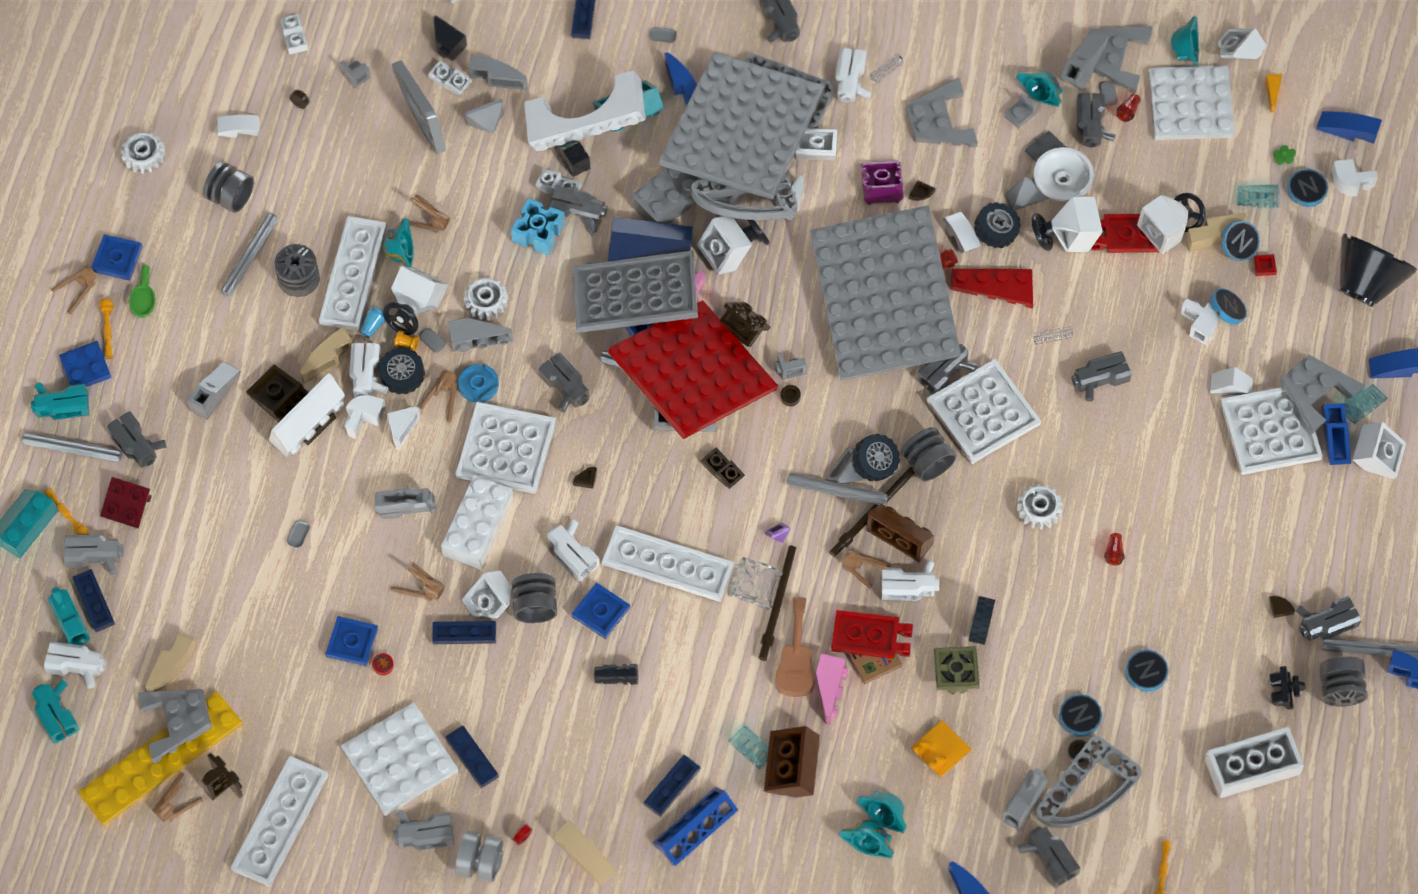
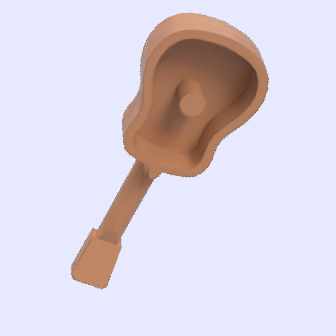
[775,597,815,697]

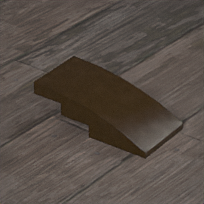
[246,364,336,446]

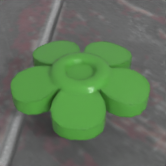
[1273,145,1296,165]

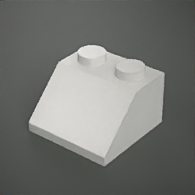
[1353,422,1406,479]

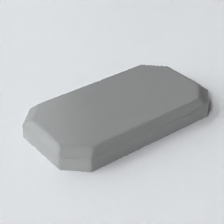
[649,27,677,43]
[1100,81,1117,106]
[420,329,445,352]
[287,520,310,548]

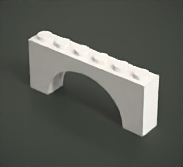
[524,70,646,151]

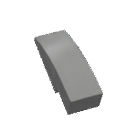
[469,54,528,90]

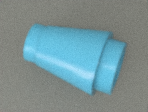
[360,307,385,338]

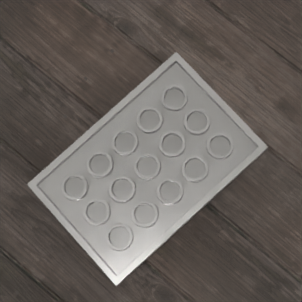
[573,250,698,333]

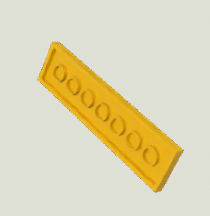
[78,691,243,826]

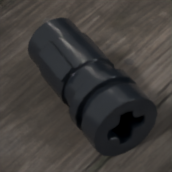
[594,664,639,685]

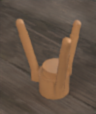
[409,194,450,233]
[51,265,97,314]
[419,370,458,422]
[842,549,891,589]
[391,563,445,602]
[152,773,203,822]

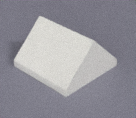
[796,128,837,161]

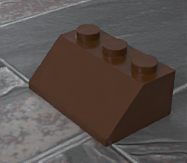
[867,504,934,563]
[764,726,820,798]

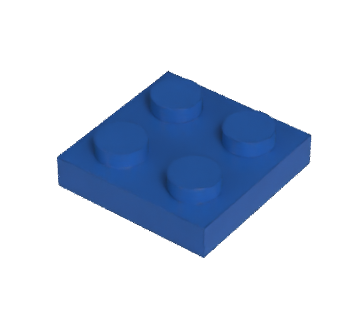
[91,234,143,281]
[59,341,112,387]
[571,582,630,640]
[325,616,379,667]

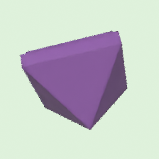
[765,523,791,543]

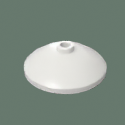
[1034,147,1094,202]

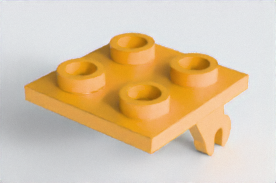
[911,720,972,778]

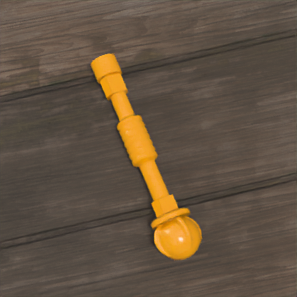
[99,298,114,359]
[45,488,89,535]
[1153,840,1171,894]

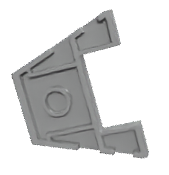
[1091,26,1153,94]
[906,78,978,147]
[1280,355,1365,434]
[138,689,212,764]

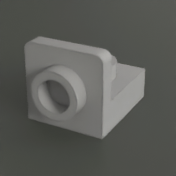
[1004,93,1036,129]
[775,353,807,380]

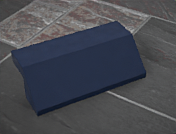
[608,217,693,261]

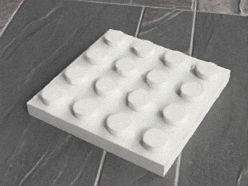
[1149,66,1235,140]
[927,359,1041,464]
[1220,387,1323,475]
[456,402,556,494]
[341,702,459,816]

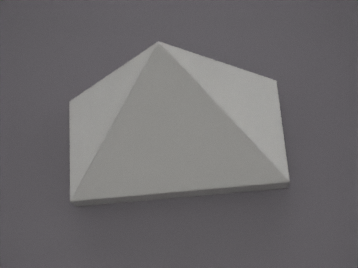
[465,99,504,134]
[1005,177,1050,211]
[825,448,863,483]

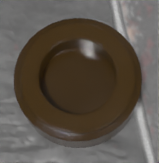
[290,90,310,109]
[780,385,801,406]
[1068,740,1088,762]

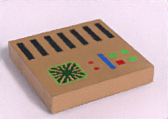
[848,653,902,684]

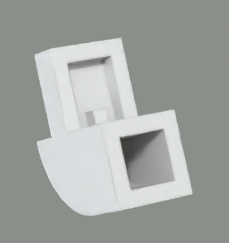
[1331,159,1378,196]
[1180,298,1218,346]
[345,395,386,439]

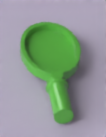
[129,265,155,318]

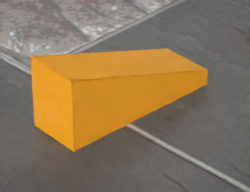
[1265,73,1283,113]

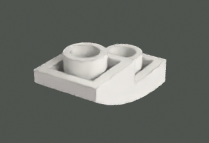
[280,14,308,55]
[428,60,472,96]
[217,115,260,138]
[535,169,582,195]
[785,175,804,222]
[943,212,981,253]

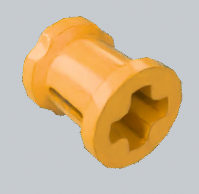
[394,331,420,352]

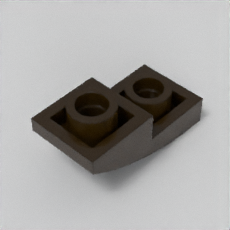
[700,447,745,489]

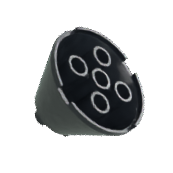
[1340,233,1417,307]

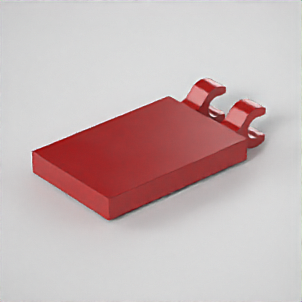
[1092,214,1160,253]
[831,610,913,659]

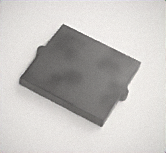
[1025,131,1067,162]

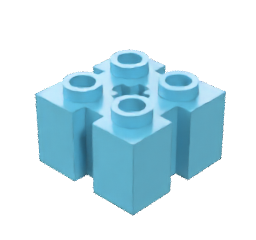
[511,198,566,256]

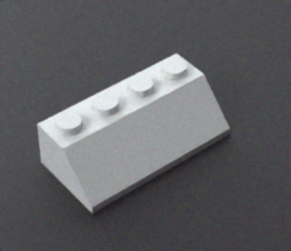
[269,373,345,457]

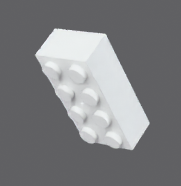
[441,475,513,570]
[1205,727,1304,798]

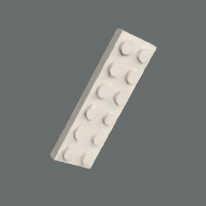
[319,216,387,331]
[602,525,734,602]
[231,756,329,887]

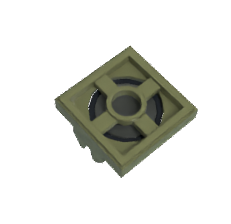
[934,646,980,694]

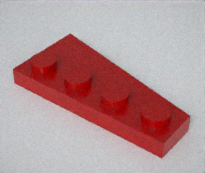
[951,268,1033,308]

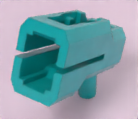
[31,382,90,420]
[48,587,90,645]
[31,680,80,744]

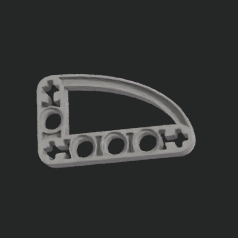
[745,54,834,129]
[392,60,446,154]
[691,173,798,220]
[1036,736,1141,828]

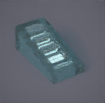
[1237,184,1280,208]
[1345,384,1387,424]
[728,724,768,769]

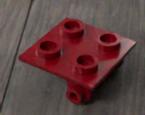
[100,477,152,528]

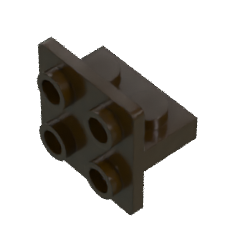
[720,302,771,347]
[201,752,243,801]

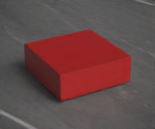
[1253,254,1277,276]

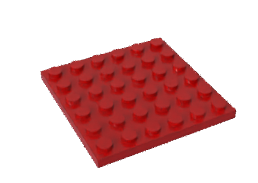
[608,300,778,440]

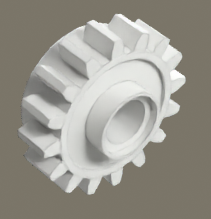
[121,131,166,174]
[464,277,508,321]
[1017,484,1063,530]

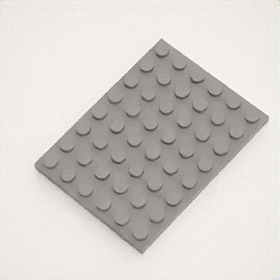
[659,52,825,200]
[810,205,961,381]

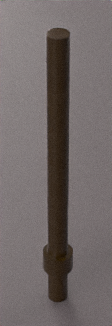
[829,467,915,557]
[758,545,797,661]

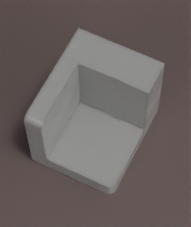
[340,60,371,88]

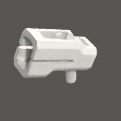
[835,48,871,103]
[349,343,388,397]
[547,520,600,582]
[882,560,939,601]
[44,641,106,689]

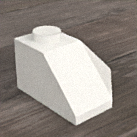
[1218,28,1267,59]
[462,571,512,618]

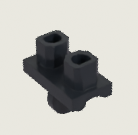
[1270,666,1306,710]

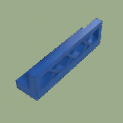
[653,787,738,866]

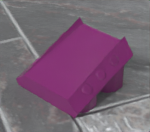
[861,161,904,205]

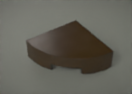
[909,180,936,201]
[573,467,597,489]
[1269,596,1295,618]

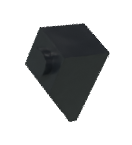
[433,15,467,61]
[554,140,591,177]

